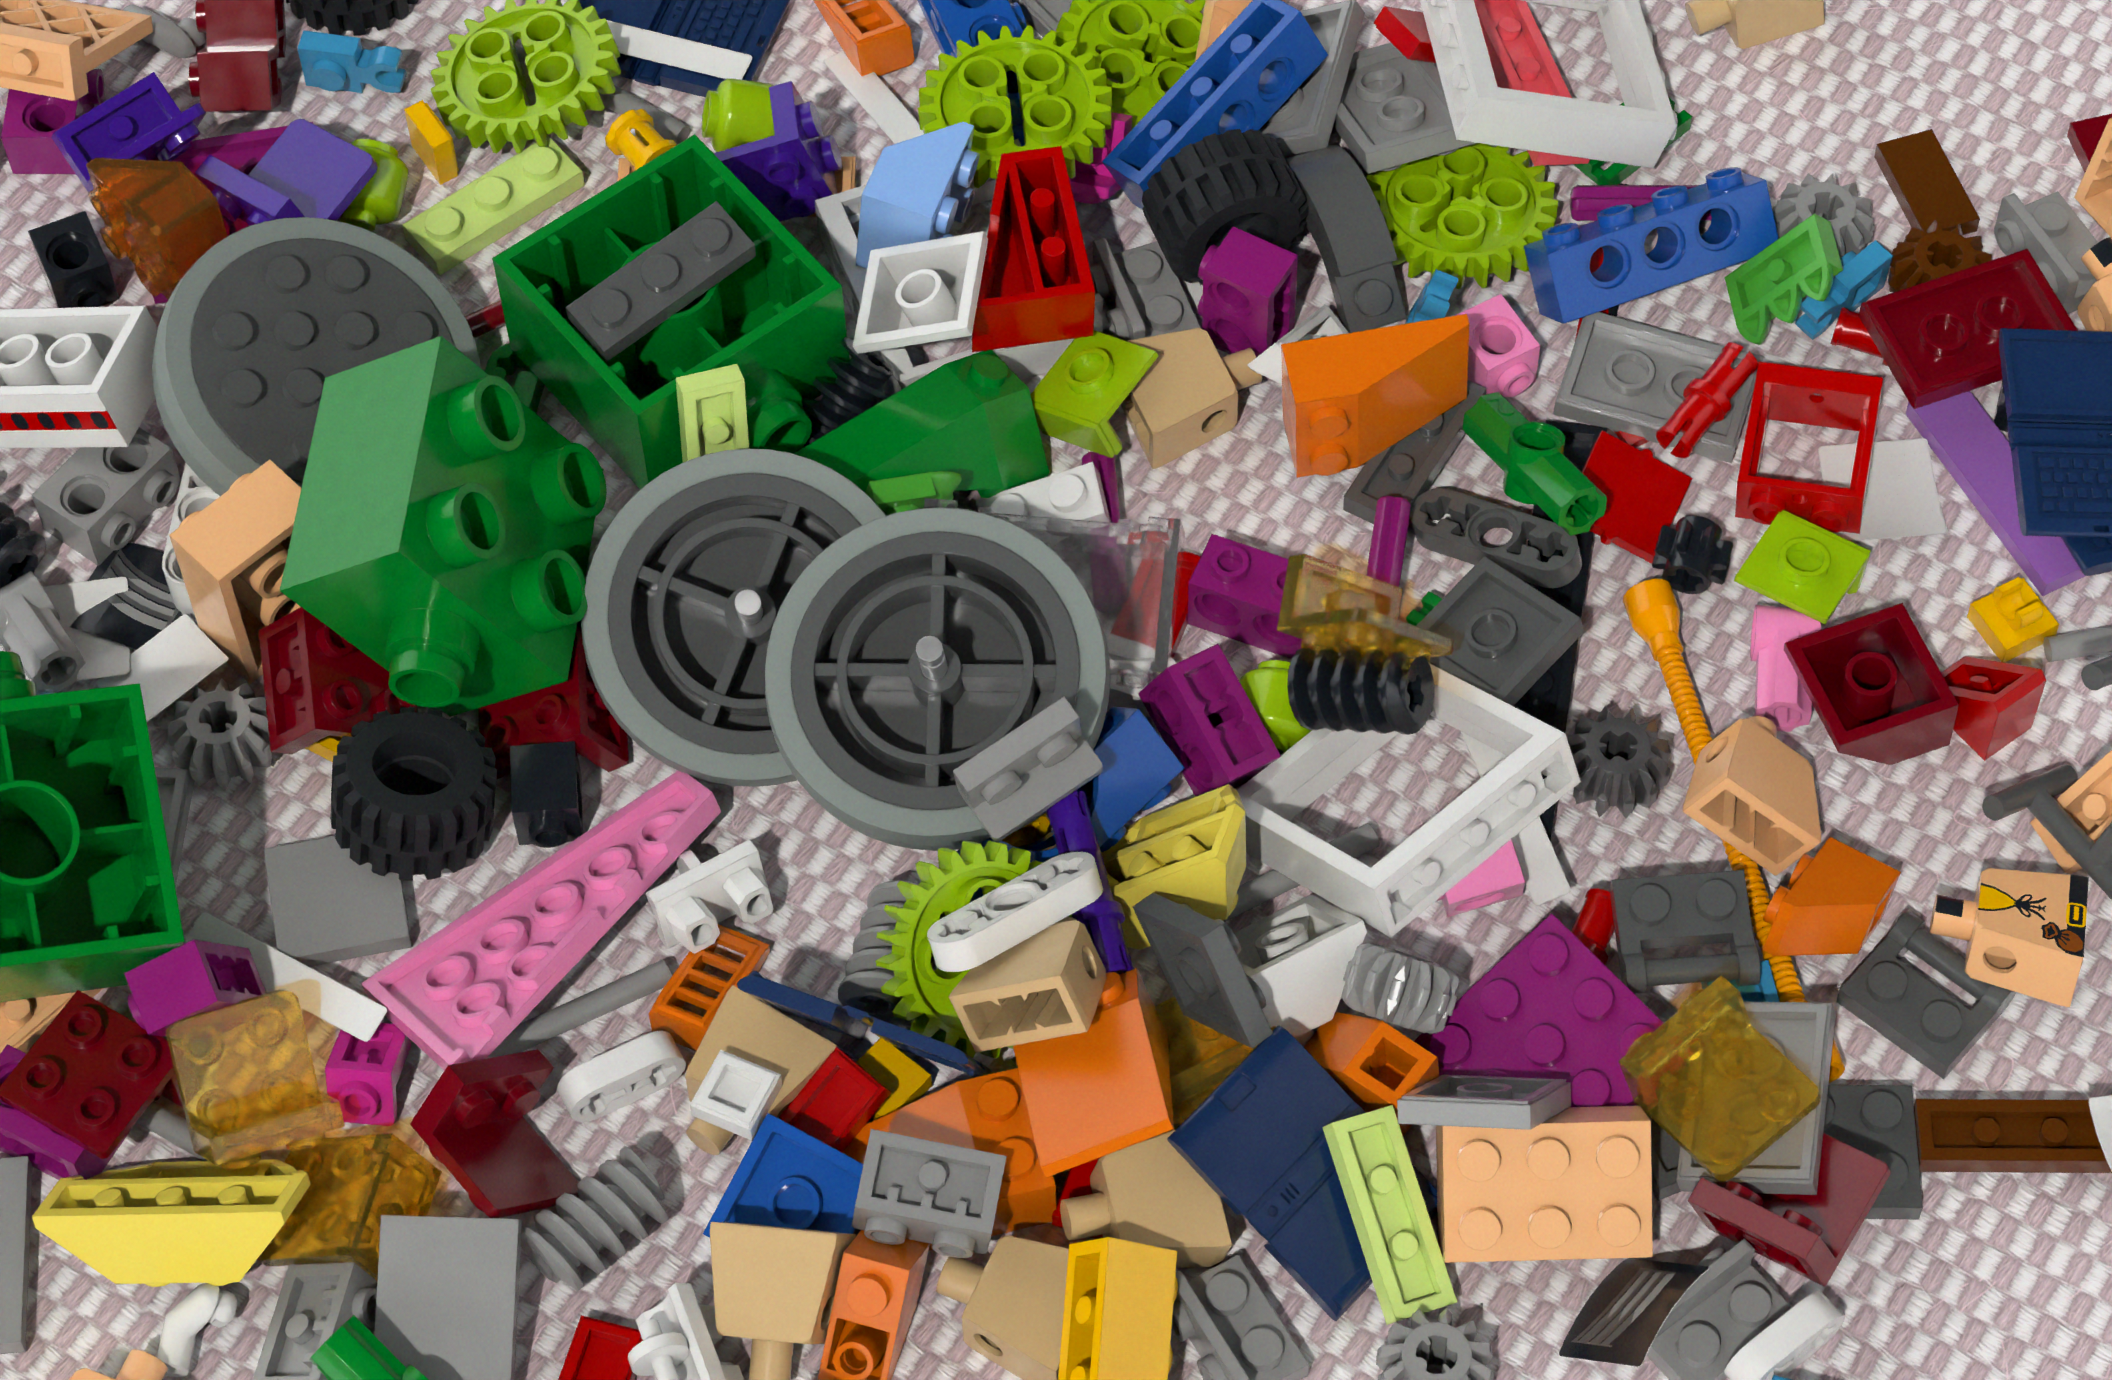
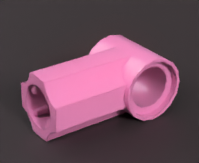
[1750,605,1821,732]

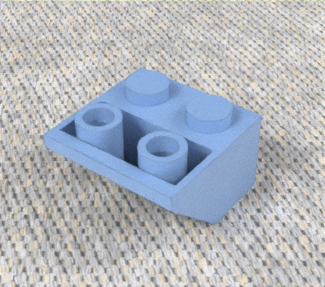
[856,122,980,269]

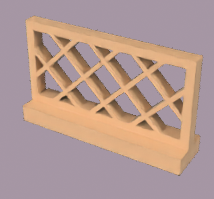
[0,0,153,101]

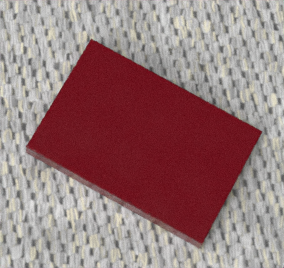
[1859,249,2078,409]

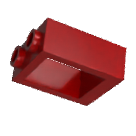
[1735,362,1883,534]

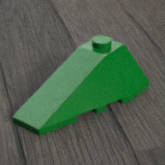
[794,350,1049,498]

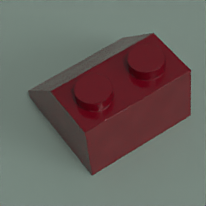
[1784,603,1959,765]

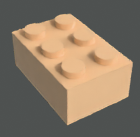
[169,459,301,684]
[1436,1106,1653,1263]

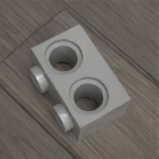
[32,427,181,566]

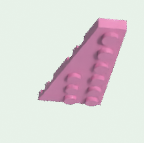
[361,771,721,1071]

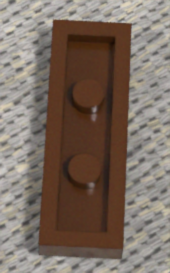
[1914,1099,2112,1173]

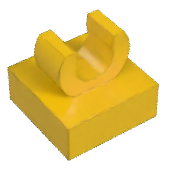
[1967,577,2059,663]

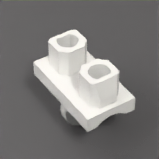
[646,840,774,954]
[628,1283,744,1380]

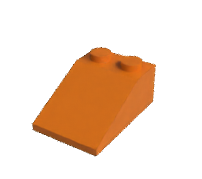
[1281,314,1470,478]
[1013,968,1174,1178]
[843,1068,1056,1251]

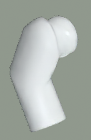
[156,1283,237,1377]

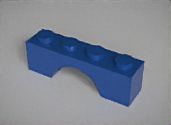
[957,707,1184,903]

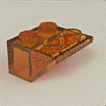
[86,158,227,299]

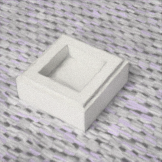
[690,1050,783,1141]

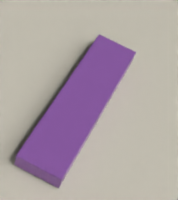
[1906,391,2085,596]

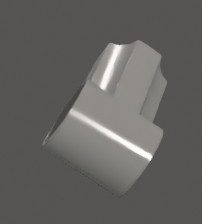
[0,571,86,692]

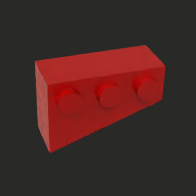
[972,146,1095,352]

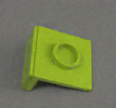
[1030,330,1158,458]
[1734,510,1871,625]

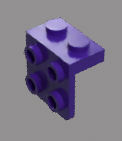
[51,72,206,197]
[714,81,842,222]
[195,119,378,226]

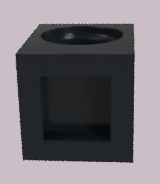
[28,211,119,308]
[510,741,584,848]

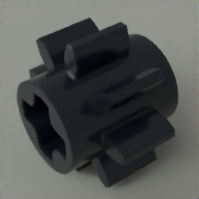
[1652,516,1734,594]

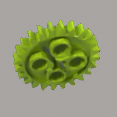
[431,0,621,153]
[1056,0,1206,129]
[918,25,1112,188]
[1366,143,1558,289]
[875,841,1072,1058]

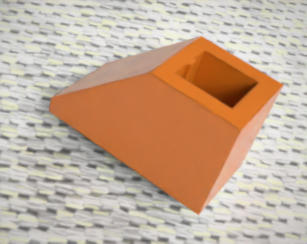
[1763,837,1901,956]
[1304,1012,1440,1136]
[818,1230,930,1380]

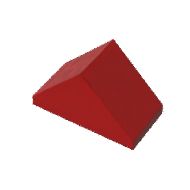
[1941,656,2046,761]

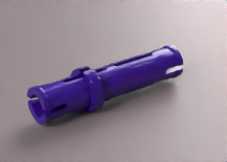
[1046,790,1135,975]

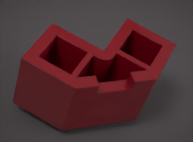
[189,0,286,112]

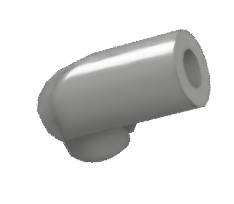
[123,4,206,58]

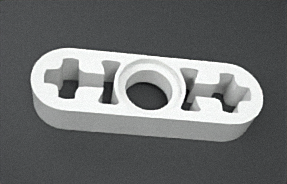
[927,852,1103,972]

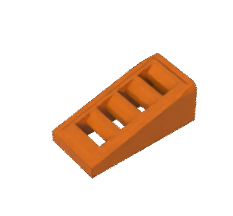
[813,0,915,77]
[649,924,770,1051]

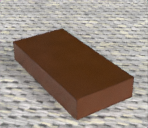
[1874,129,1980,235]

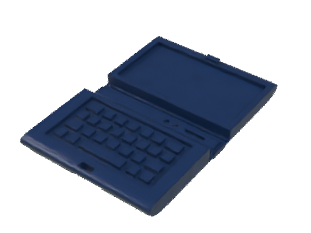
[579,0,790,97]
[1999,328,2112,538]
[737,971,993,1078]
[1167,1025,1438,1321]

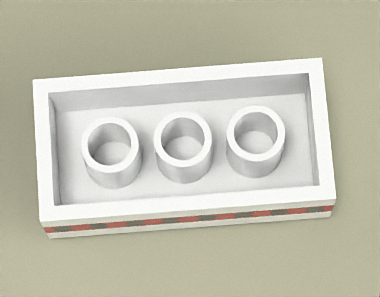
[0,306,158,448]

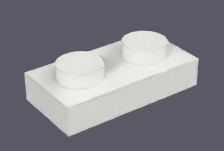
[976,462,1111,546]

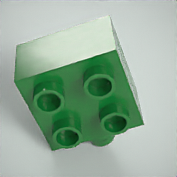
[492,134,850,490]
[280,336,607,717]
[0,651,185,1003]

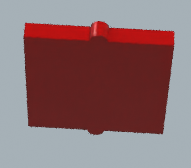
[1581,430,1692,564]

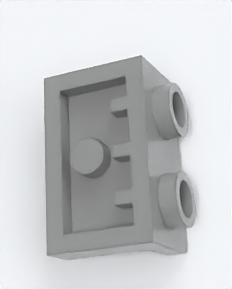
[1994,191,2098,314]
[1089,237,1201,341]
[953,696,1103,842]
[852,1129,1007,1258]
[1647,1239,1792,1380]
[1171,1255,1309,1380]
[253,1262,377,1380]

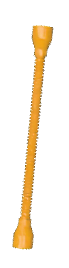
[1623,579,1845,1083]

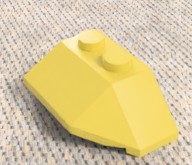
[1101,784,1246,950]
[32,1159,311,1287]

